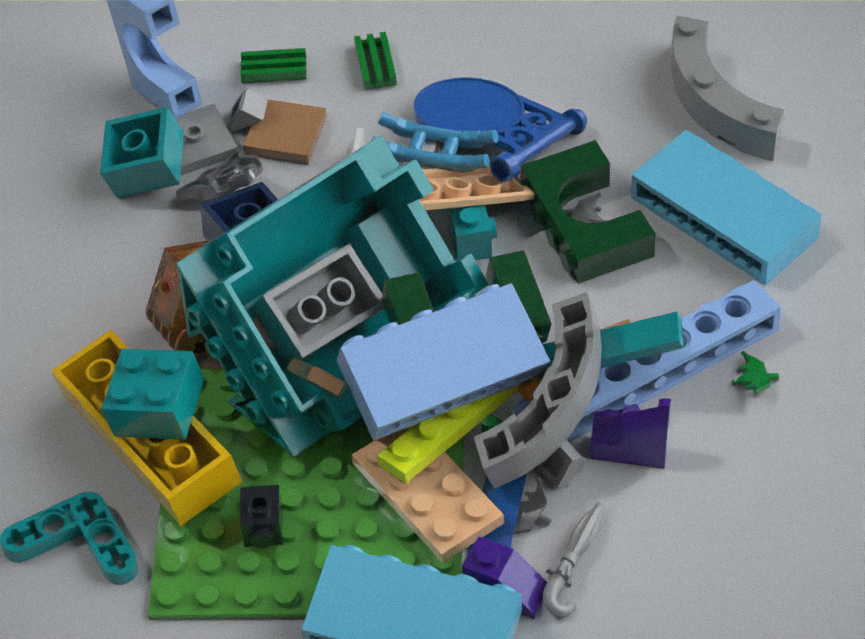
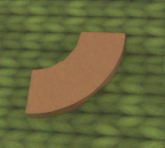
[286,358,347,399]

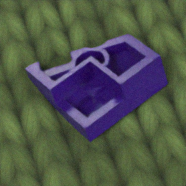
[590,398,671,468]

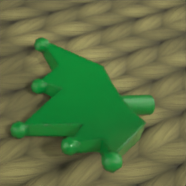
[731,351,779,394]

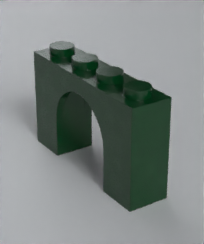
[519,140,656,283]
[381,250,552,344]

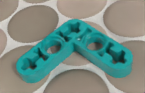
[0,491,138,585]

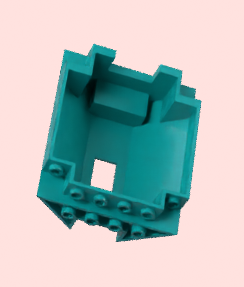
[177,135,489,456]

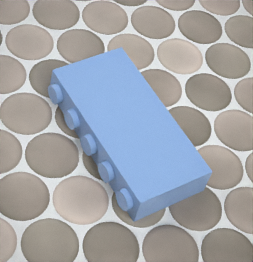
[337,283,550,441]

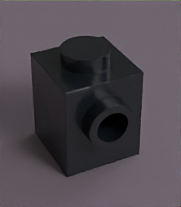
[240,485,283,548]

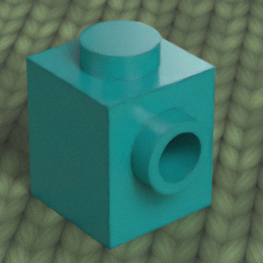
[450,205,497,260]

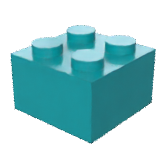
[100,107,184,198]
[101,348,204,440]

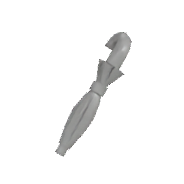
[542,502,604,617]

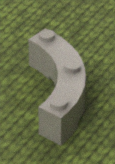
[671,15,784,161]
[474,292,602,489]

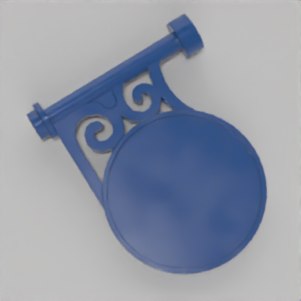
[414,77,587,183]

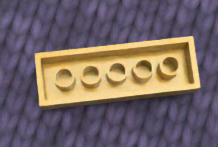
[51,329,243,526]

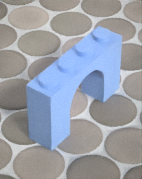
[107,0,202,119]

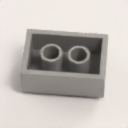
[250,244,385,366]

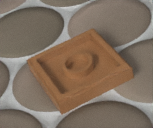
[243,99,327,164]

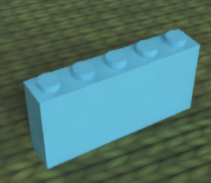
[631,130,822,286]
[301,545,522,639]

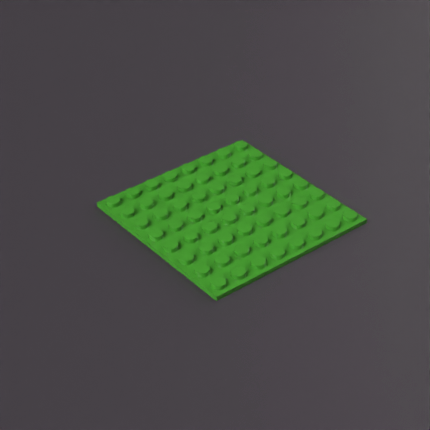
[148,368,464,620]

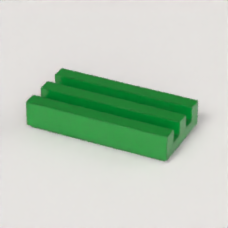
[354,31,397,89]
[240,48,307,83]

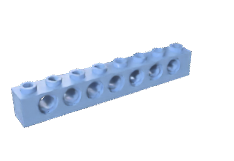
[512,279,781,443]

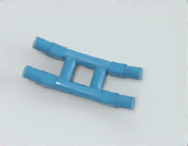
[370,112,499,173]

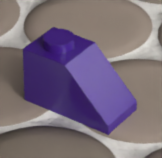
[462,536,547,619]

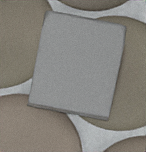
[227,88,268,133]

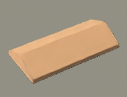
[419,166,535,210]

